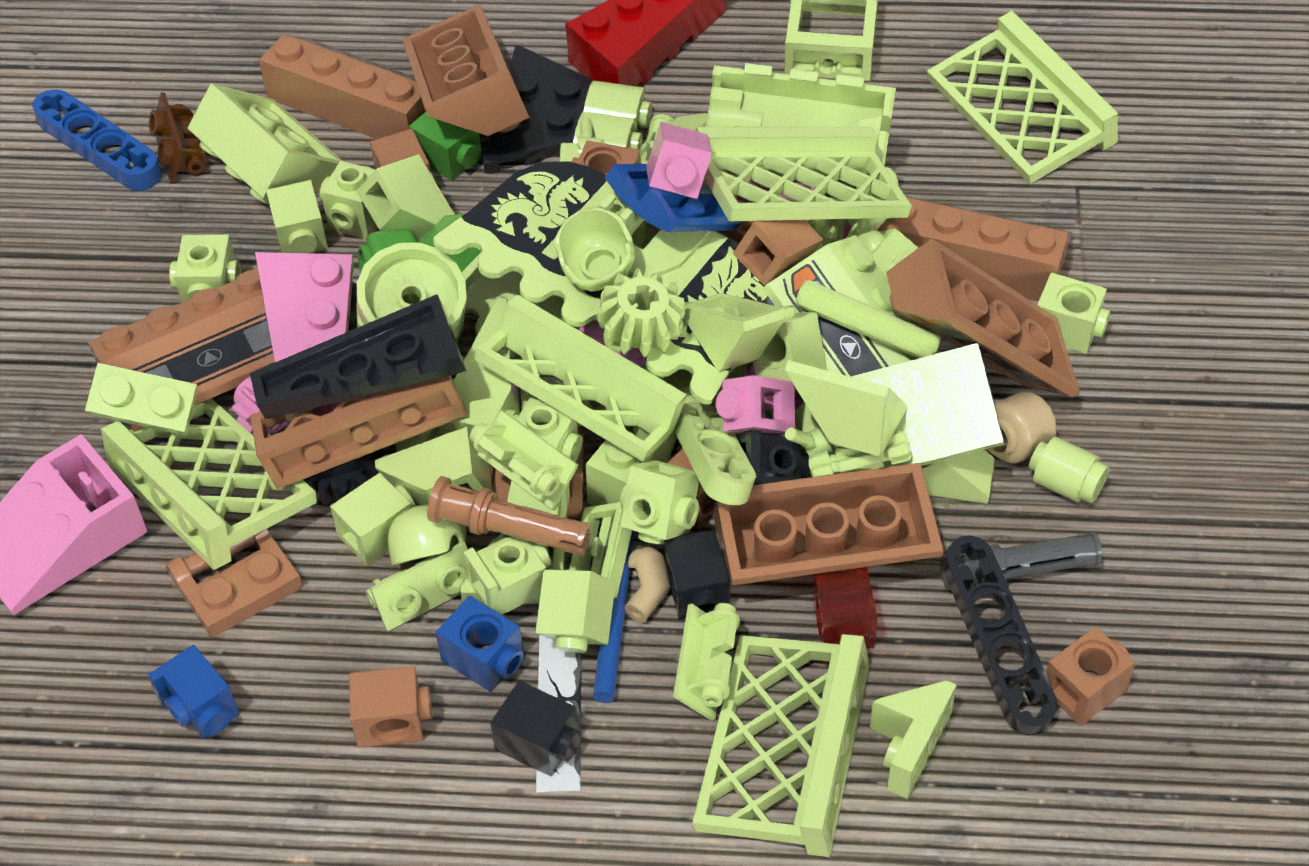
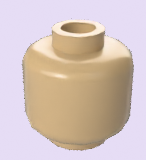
[988,391,1057,464]

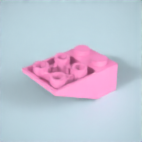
[0,434,147,615]

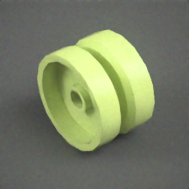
[357,242,467,344]

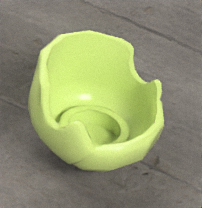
[554,207,635,292]
[388,505,467,567]

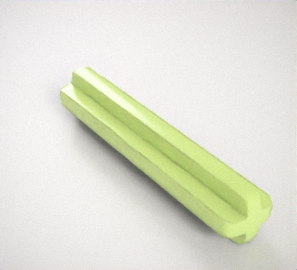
[796,280,941,359]

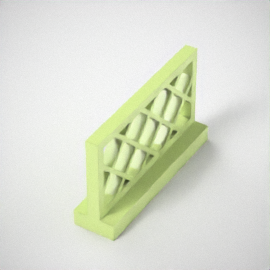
[927,11,1118,184]
[695,127,912,221]
[101,398,317,570]
[692,634,870,857]

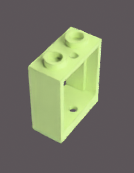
[784,0,878,81]

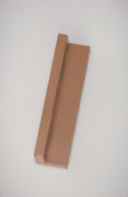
[250,375,467,489]

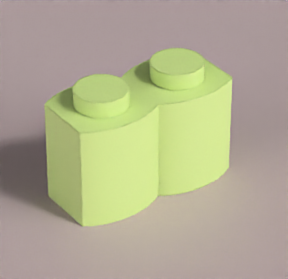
[573,81,652,150]

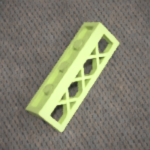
[474,294,687,462]

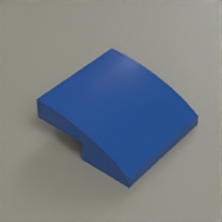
[604,164,742,233]

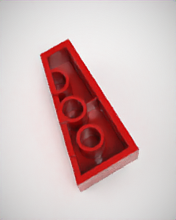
[565,0,726,87]

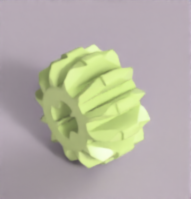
[597,268,686,358]

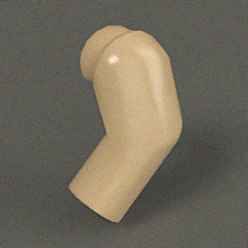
[624,547,671,623]

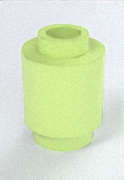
[1029,436,1110,503]

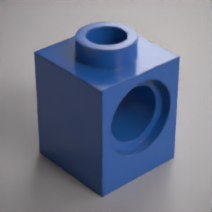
[435,595,524,692]

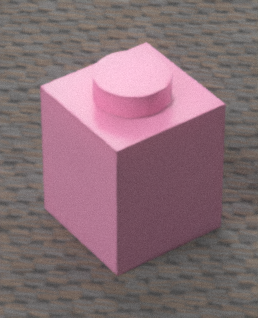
[646,121,712,199]

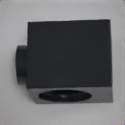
[664,530,730,620]

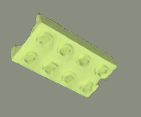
[706,63,896,174]

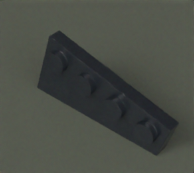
[250,294,467,420]

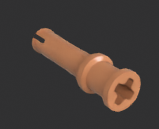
[427,476,592,557]

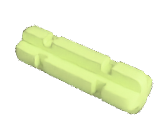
[809,431,911,477]

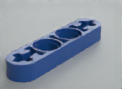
[32,89,162,191]

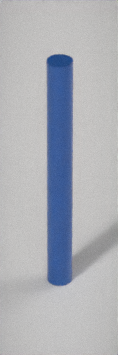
[593,530,635,703]

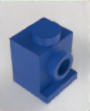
[148,645,239,739]

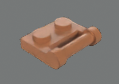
[165,529,303,639]

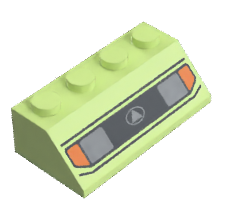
[763,235,940,377]

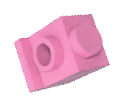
[716,375,795,435]

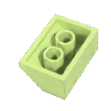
[188,83,343,204]

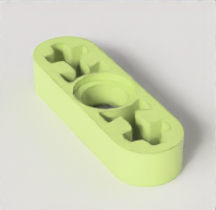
[675,402,756,505]

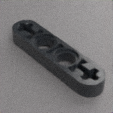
[943,535,1058,735]

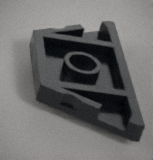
[483,46,593,174]

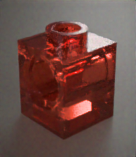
[812,567,878,649]

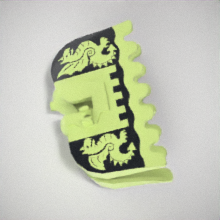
[433,161,775,452]

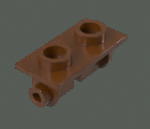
[149,92,208,184]

